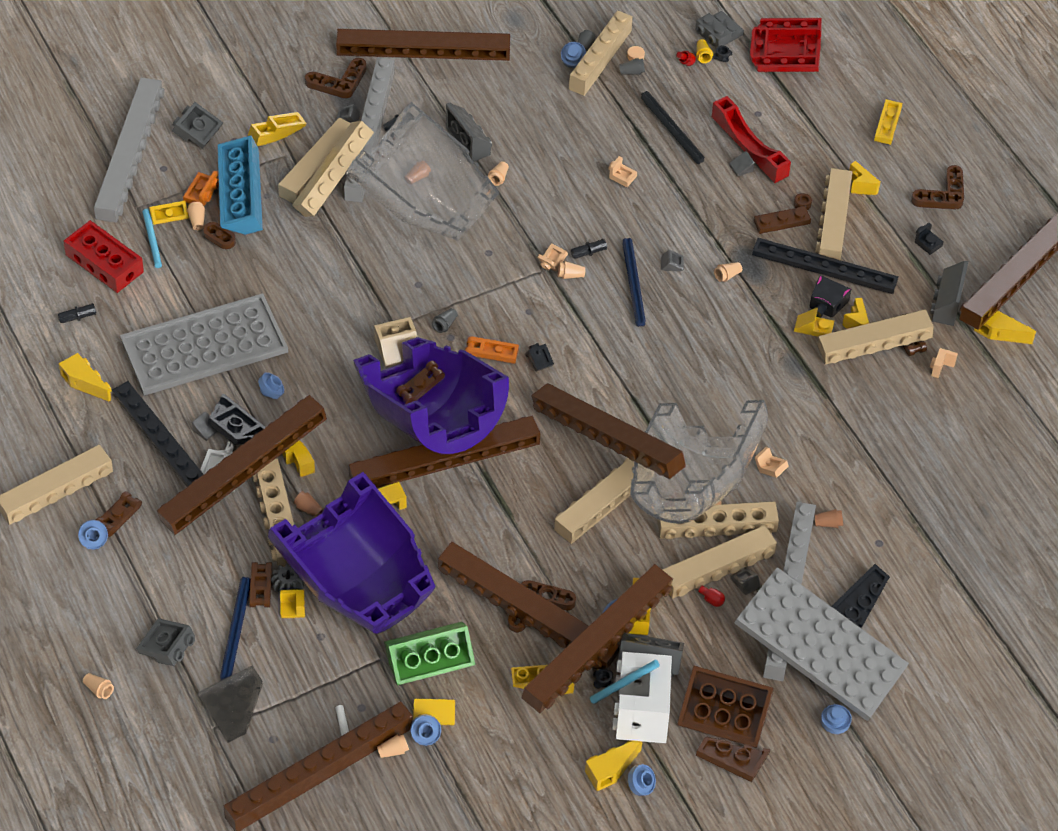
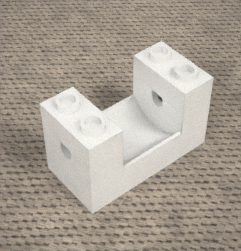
[613,652,672,743]

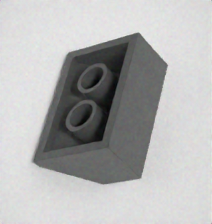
[446,103,492,162]
[930,261,969,326]
[618,633,684,677]

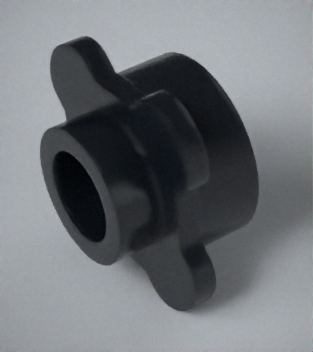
[713,45,732,62]
[593,669,613,689]

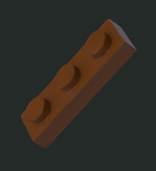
[754,206,811,234]

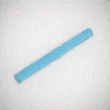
[142,209,162,268]
[590,659,660,704]

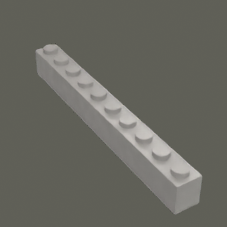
[344,57,395,203]
[94,77,165,223]
[763,502,816,681]

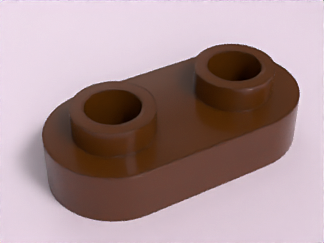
[203,222,236,249]

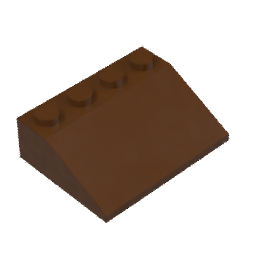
[677,666,774,748]

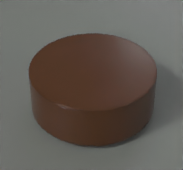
[794,193,812,210]

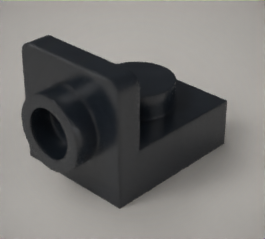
[915,223,944,255]
[525,343,554,372]

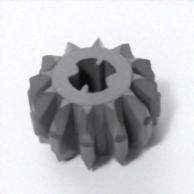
[271,563,304,594]

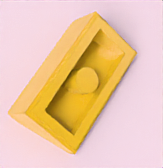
[149,201,189,225]
[413,699,455,725]

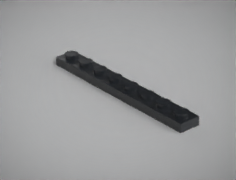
[752,238,899,294]
[112,381,204,487]

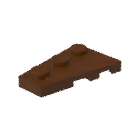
[696,737,770,782]

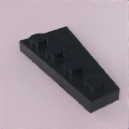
[831,564,890,628]

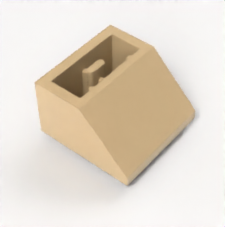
[374,317,417,368]

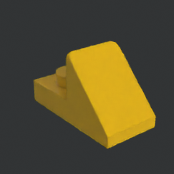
[849,161,881,195]
[842,298,869,329]
[794,308,834,337]

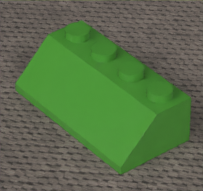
[384,622,476,685]

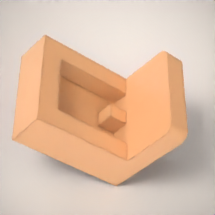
[609,156,637,187]
[537,243,568,272]
[930,348,958,378]
[755,447,789,478]

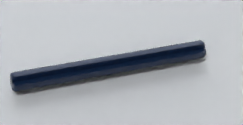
[622,238,646,327]
[220,577,251,682]

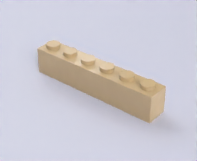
[569,10,633,96]
[278,118,351,203]
[292,121,374,217]
[816,168,852,260]
[818,310,933,365]
[0,445,113,525]
[554,458,653,544]
[663,525,777,599]

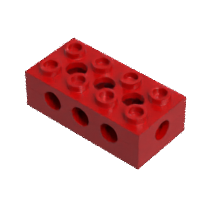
[63,220,144,293]

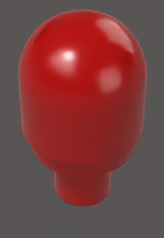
[676,51,696,66]
[698,585,725,607]

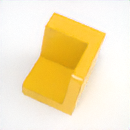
[378,482,407,510]
[280,589,305,618]

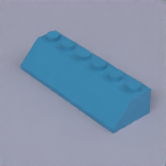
[218,136,263,235]

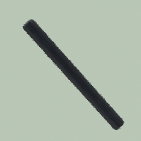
[641,91,705,164]

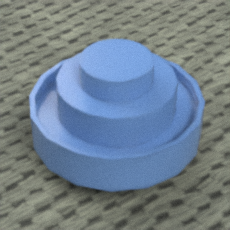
[561,42,586,68]
[258,373,284,399]
[78,520,108,549]
[821,704,852,734]
[410,714,441,746]
[628,764,656,796]

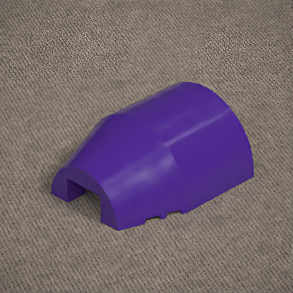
[353,337,509,454]
[268,472,436,634]

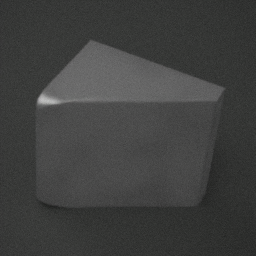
[336,104,360,123]
[729,151,754,177]
[661,249,684,271]
[192,412,218,441]
[731,568,761,595]

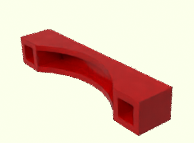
[711,96,791,183]

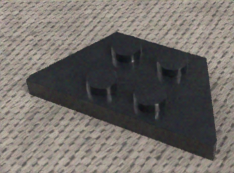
[208,394,266,445]

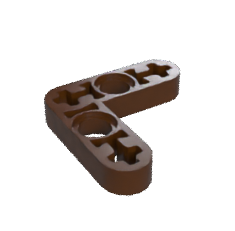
[305,58,367,98]
[911,165,964,210]
[508,580,576,633]

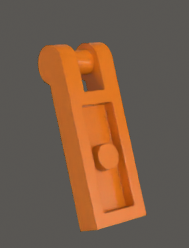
[465,336,519,364]

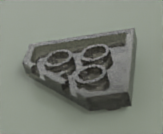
[198,665,263,743]

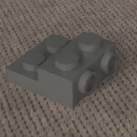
[695,11,744,48]
[172,102,223,149]
[136,618,195,666]

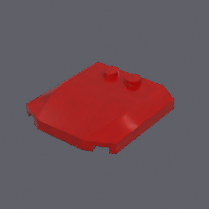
[750,18,822,72]

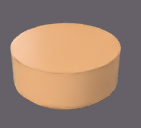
[627,46,645,60]

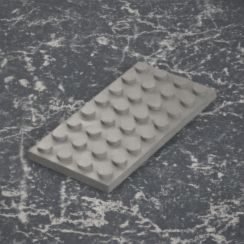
[120,293,288,396]
[734,567,909,721]

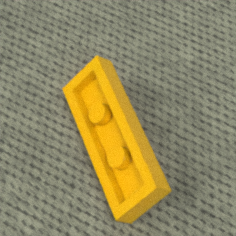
[874,99,903,145]

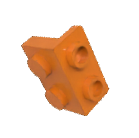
[183,171,219,206]

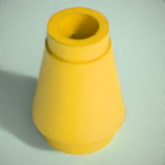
[696,39,713,63]

